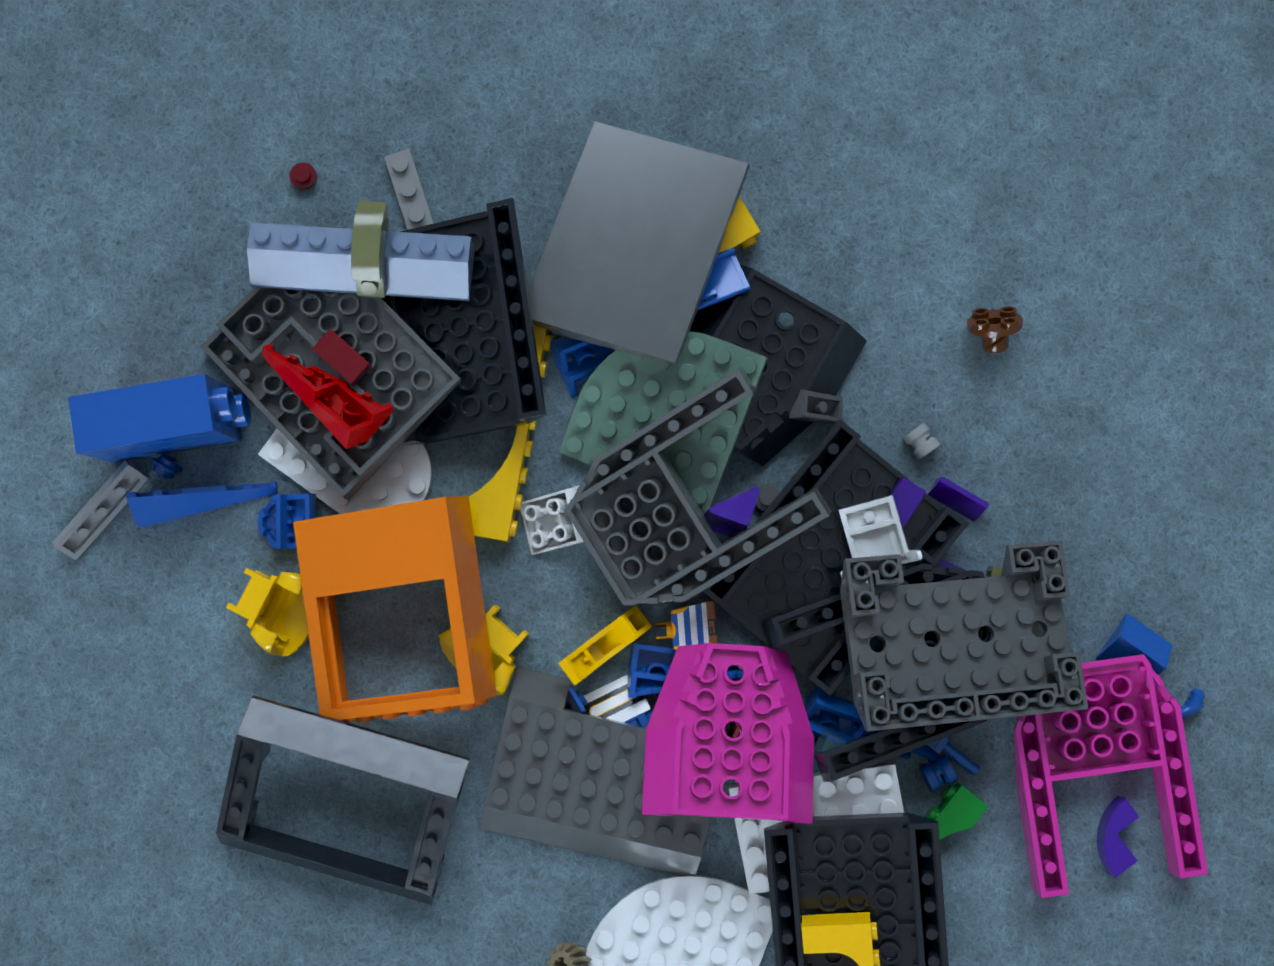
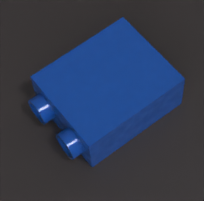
[68,374,251,463]

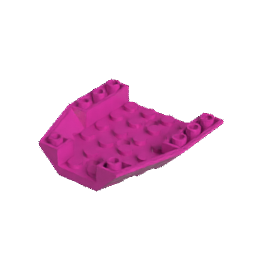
[642,643,814,824]

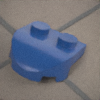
[258,493,316,549]

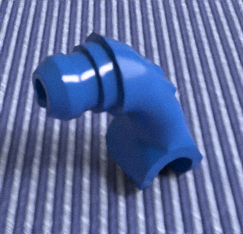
[1181,688,1205,718]

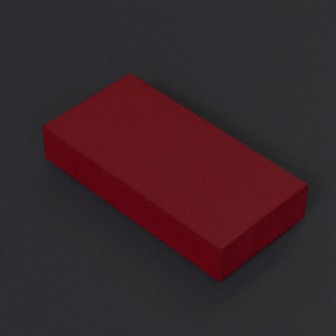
[312,329,372,386]

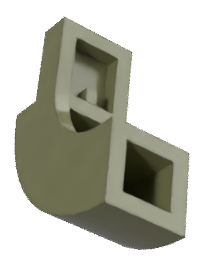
[351,201,389,298]

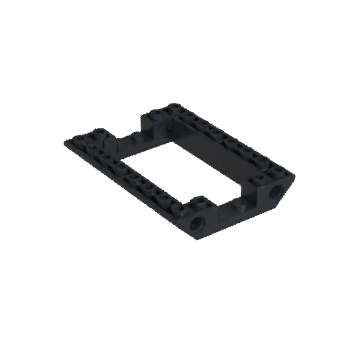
[216,695,470,905]

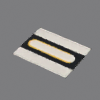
[584,675,651,722]

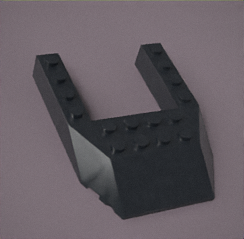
[764,564,990,782]

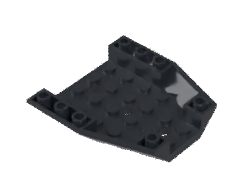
[690,265,867,467]

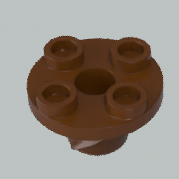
[967,306,1023,353]

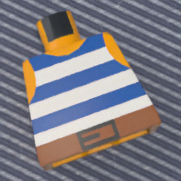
[655,601,717,650]

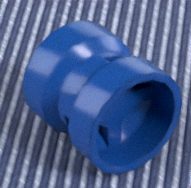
[919,755,957,792]

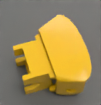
[226,568,309,656]
[438,605,530,695]

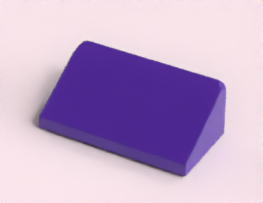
[928,477,989,522]

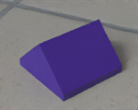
[704,486,760,537]

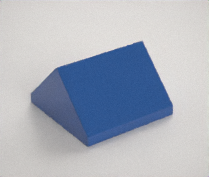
[1096,613,1172,675]

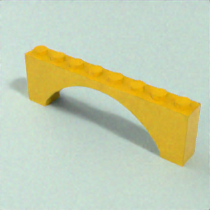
[469,326,552,542]

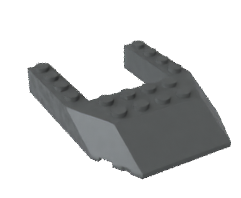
[564,367,831,605]

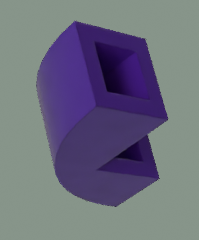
[1097,796,1139,878]

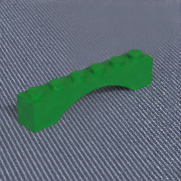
[925,782,989,840]

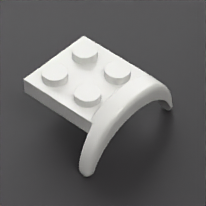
[839,495,923,578]

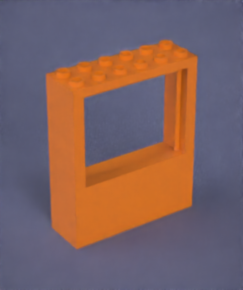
[293,496,497,723]

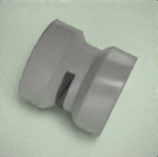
[902,422,940,460]

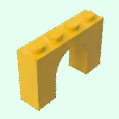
[801,912,880,966]

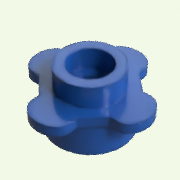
[151,454,183,478]

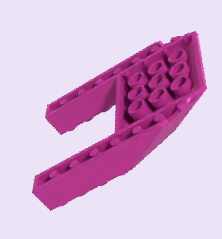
[1014,654,1208,898]

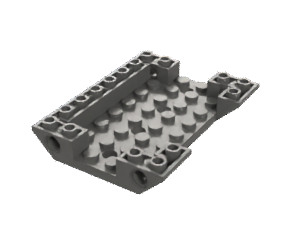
[840,540,1088,732]

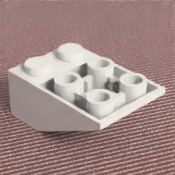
[521,486,584,555]

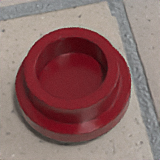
[289,162,317,190]

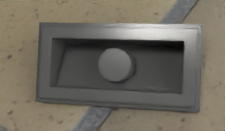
[789,390,843,424]

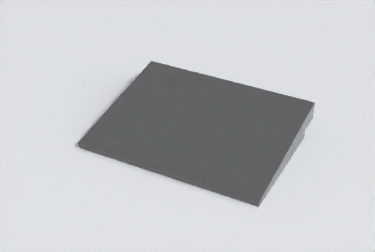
[528,121,750,365]
[200,287,461,501]

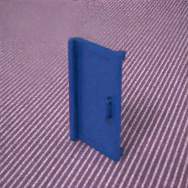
[697,248,751,311]

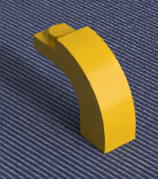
[558,605,652,686]

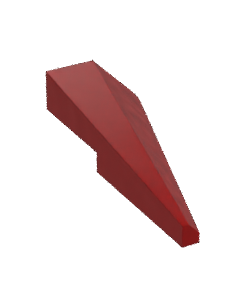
[262,344,394,449]

